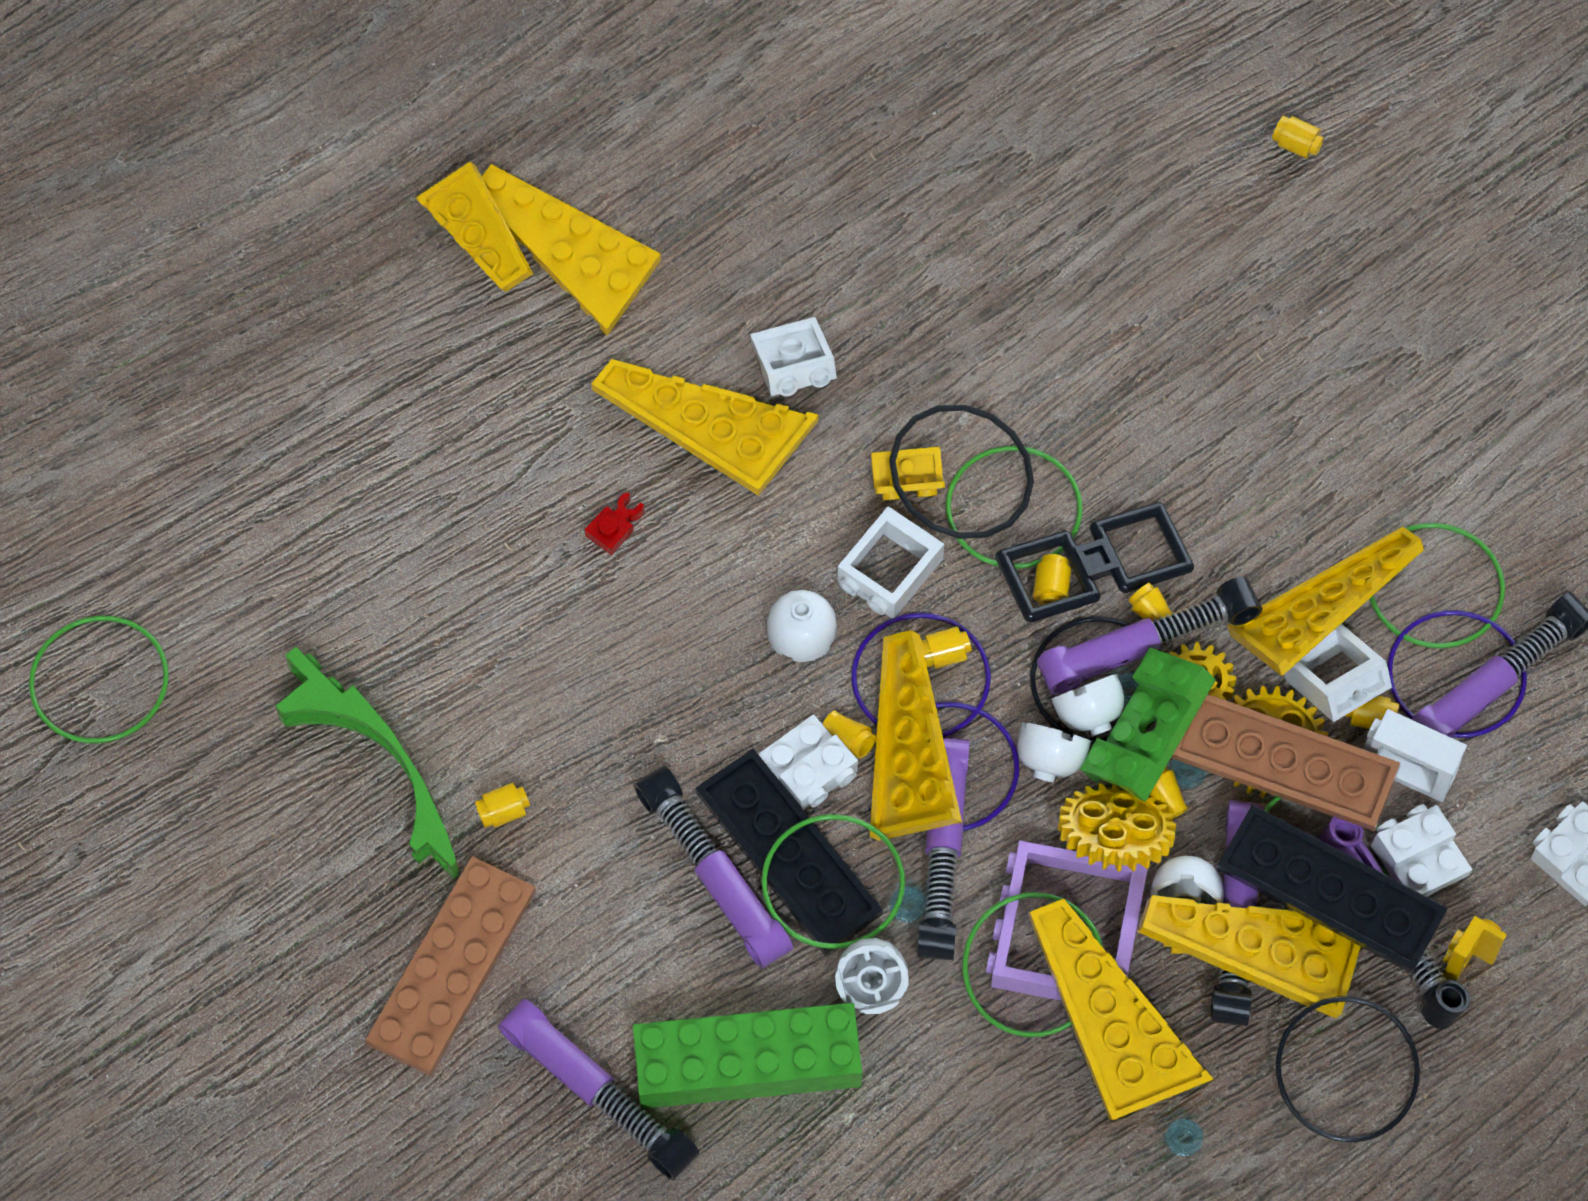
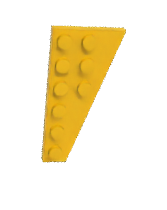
[482,164,661,336]
[591,359,819,496]
[1227,527,1424,676]
[869,630,962,841]
[1137,895,1361,1019]
[1028,899,1214,1121]

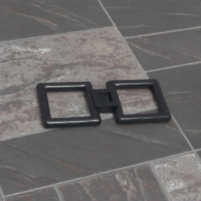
[995,502,1194,623]

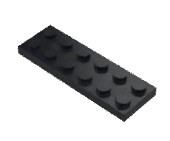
[695,749,883,956]
[1217,804,1448,974]

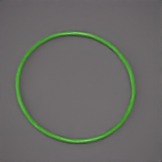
[946,446,1083,569]
[1370,523,1505,648]
[29,616,169,744]
[762,814,905,949]
[962,892,1103,1037]

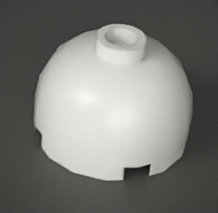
[767,590,837,662]
[1052,674,1124,737]
[1017,722,1091,783]
[1150,856,1224,905]
[835,938,909,1014]

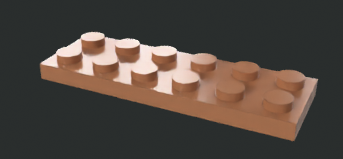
[1171,694,1400,831]
[365,856,536,1076]

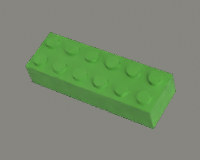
[633,1003,862,1109]

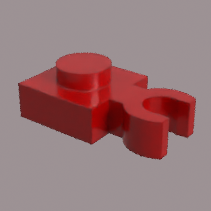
[584,492,644,556]

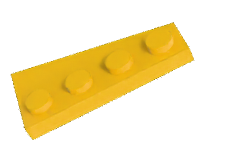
[416,162,533,292]

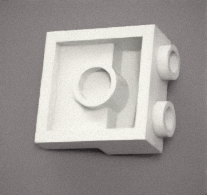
[750,317,837,396]
[758,714,858,811]
[1531,801,1588,907]
[1371,804,1472,897]

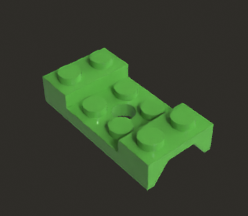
[1079,648,1216,802]

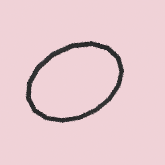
[889,405,1034,539]

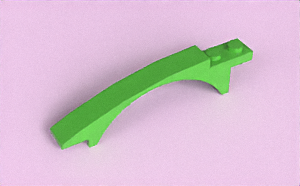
[276,647,459,879]

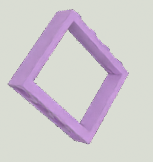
[986,840,1147,1001]

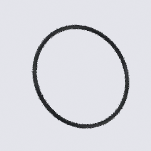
[1030,616,1155,744]
[1276,996,1420,1142]

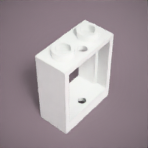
[837,506,944,618]
[1284,624,1392,722]
[1363,709,1467,803]

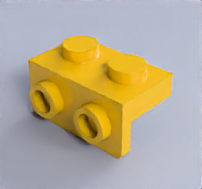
[870,446,945,500]
[1442,916,1507,981]

